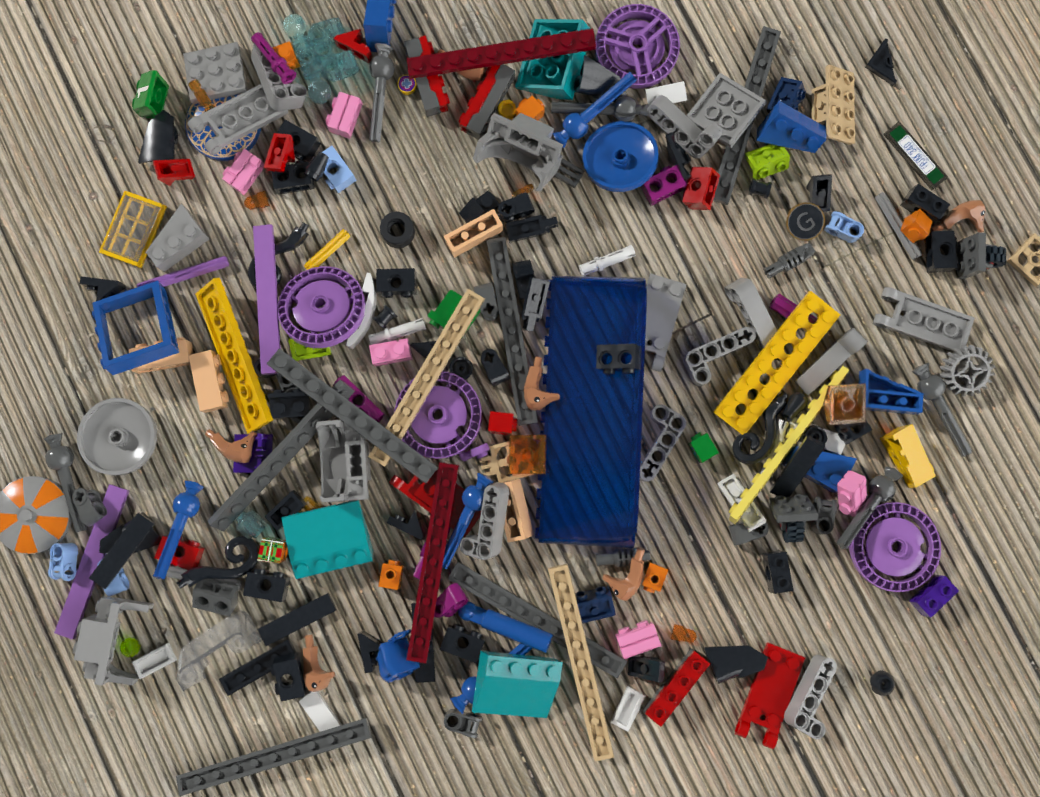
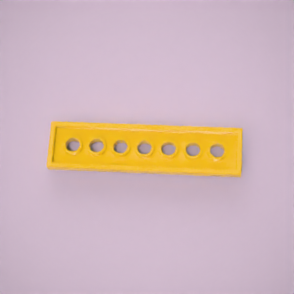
[195,278,273,434]
[713,291,840,435]

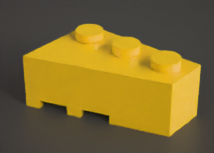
[879,424,936,488]

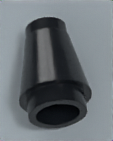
[304,152,329,182]
[782,392,808,421]

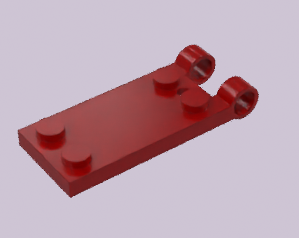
[389,470,481,538]
[735,642,806,750]

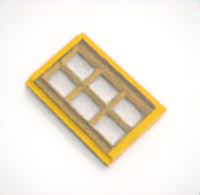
[99,190,167,268]

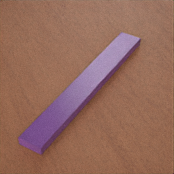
[253,224,281,375]
[54,484,130,639]

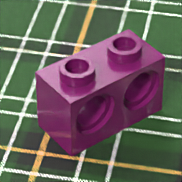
[641,165,687,206]

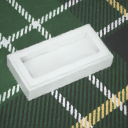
[132,643,177,679]
[610,686,646,732]

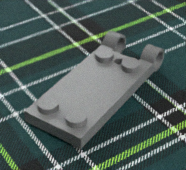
[187,84,288,155]
[625,273,687,372]
[873,287,975,352]

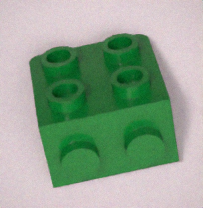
[427,290,480,338]

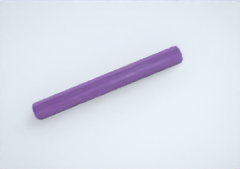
[137,256,229,287]

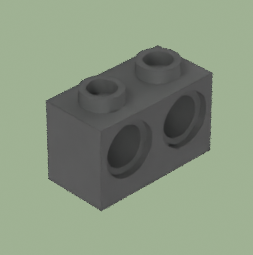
[192,579,239,617]

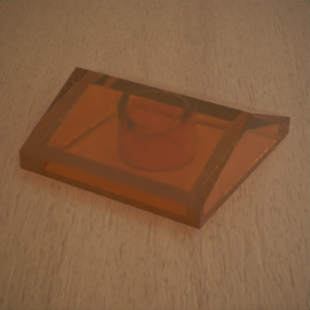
[823,383,866,425]
[509,435,546,474]

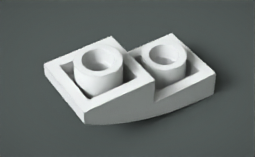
[645,81,687,105]

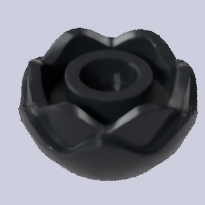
[449,357,473,380]
[803,425,828,443]
[870,670,895,696]

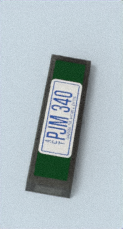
[883,121,948,191]

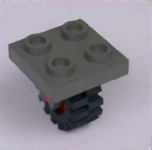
[956,232,1006,279]
[768,494,818,543]

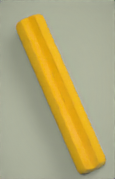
[304,229,350,270]

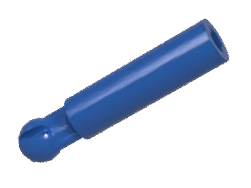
[458,601,553,653]

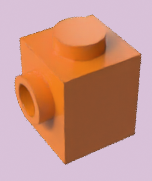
[272,41,301,71]
[515,95,545,121]
[900,209,933,243]
[378,559,404,590]
[640,562,668,593]

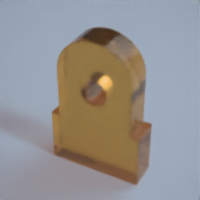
[512,184,534,198]
[244,191,270,210]
[670,624,697,643]

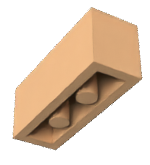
[444,209,503,258]
[129,337,193,374]
[188,350,229,413]
[504,479,534,543]

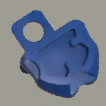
[376,629,420,683]

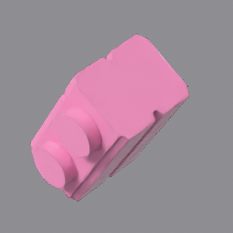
[326,92,363,139]
[222,149,264,195]
[369,338,413,367]
[837,471,867,517]
[615,620,661,659]

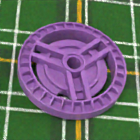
[595,4,680,89]
[277,266,366,348]
[394,371,482,459]
[849,502,941,592]

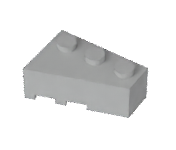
[146,204,210,272]

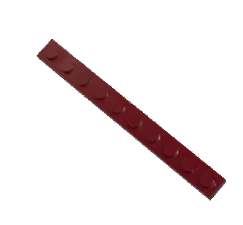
[407,28,596,79]
[406,462,459,663]

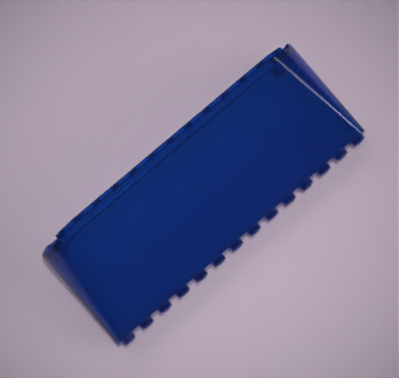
[535,276,647,548]

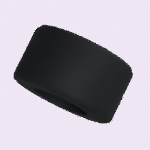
[380,211,415,248]

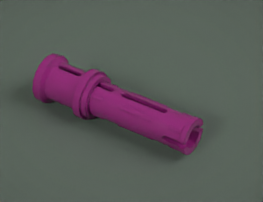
[251,32,296,84]

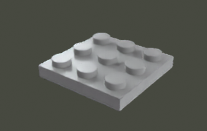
[183,42,247,104]
[687,73,766,148]

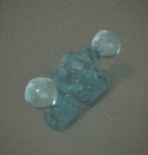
[283,14,360,104]

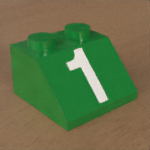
[132,70,169,119]

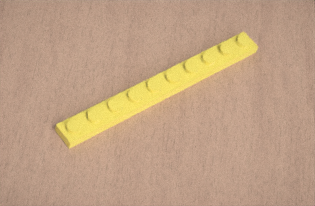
[728,366,849,524]

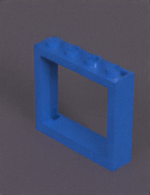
[92,280,179,375]

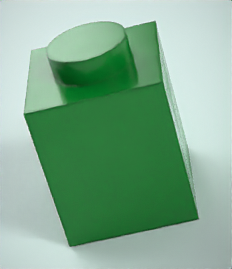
[688,432,719,463]

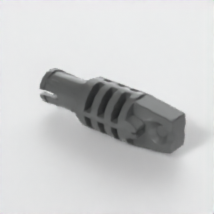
[763,243,815,279]
[596,548,651,567]

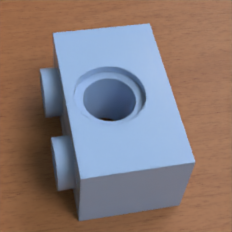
[322,146,357,193]

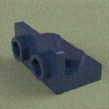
[766,77,806,113]
[575,586,616,623]

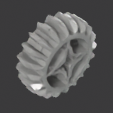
[940,345,995,397]

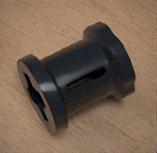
[748,178,772,199]
[373,305,398,329]

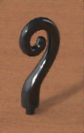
[248,222,309,289]
[732,391,788,464]
[176,536,259,589]

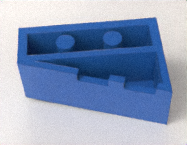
[363,0,397,52]
[756,101,827,153]
[857,369,924,415]
[782,446,857,493]

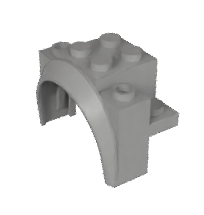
[473,113,563,191]
[316,420,371,502]
[73,596,154,685]

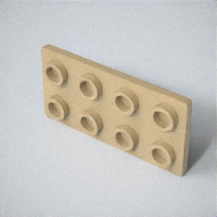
[811,65,855,145]

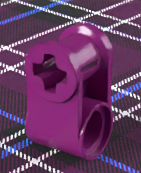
[434,583,468,618]

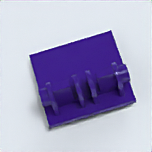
[233,434,273,473]

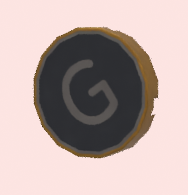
[786,202,825,240]

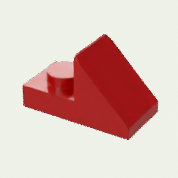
[334,29,372,63]
[264,133,295,173]
[153,159,195,186]

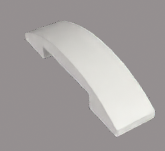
[346,273,377,349]

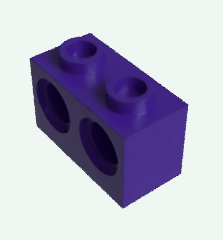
[909,575,959,618]

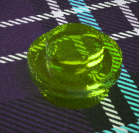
[120,637,141,658]

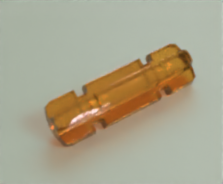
[188,79,215,112]

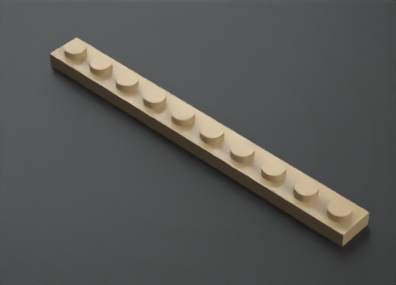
[368,289,485,467]
[548,564,614,761]

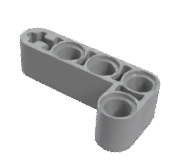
[251,44,307,111]
[647,95,722,159]
[724,278,777,350]
[683,327,756,386]
[794,328,868,395]
[637,404,686,482]
[459,483,509,560]
[784,655,837,740]

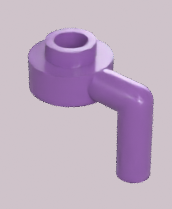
[453,440,490,461]

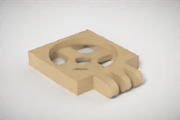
[1007,233,1040,286]
[479,437,536,483]

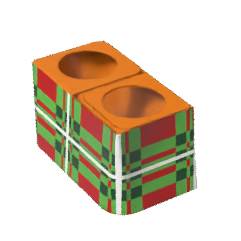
[257,536,288,563]

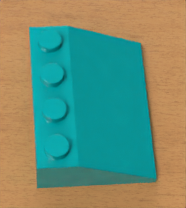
[515,19,590,100]
[282,500,374,579]
[472,651,563,718]

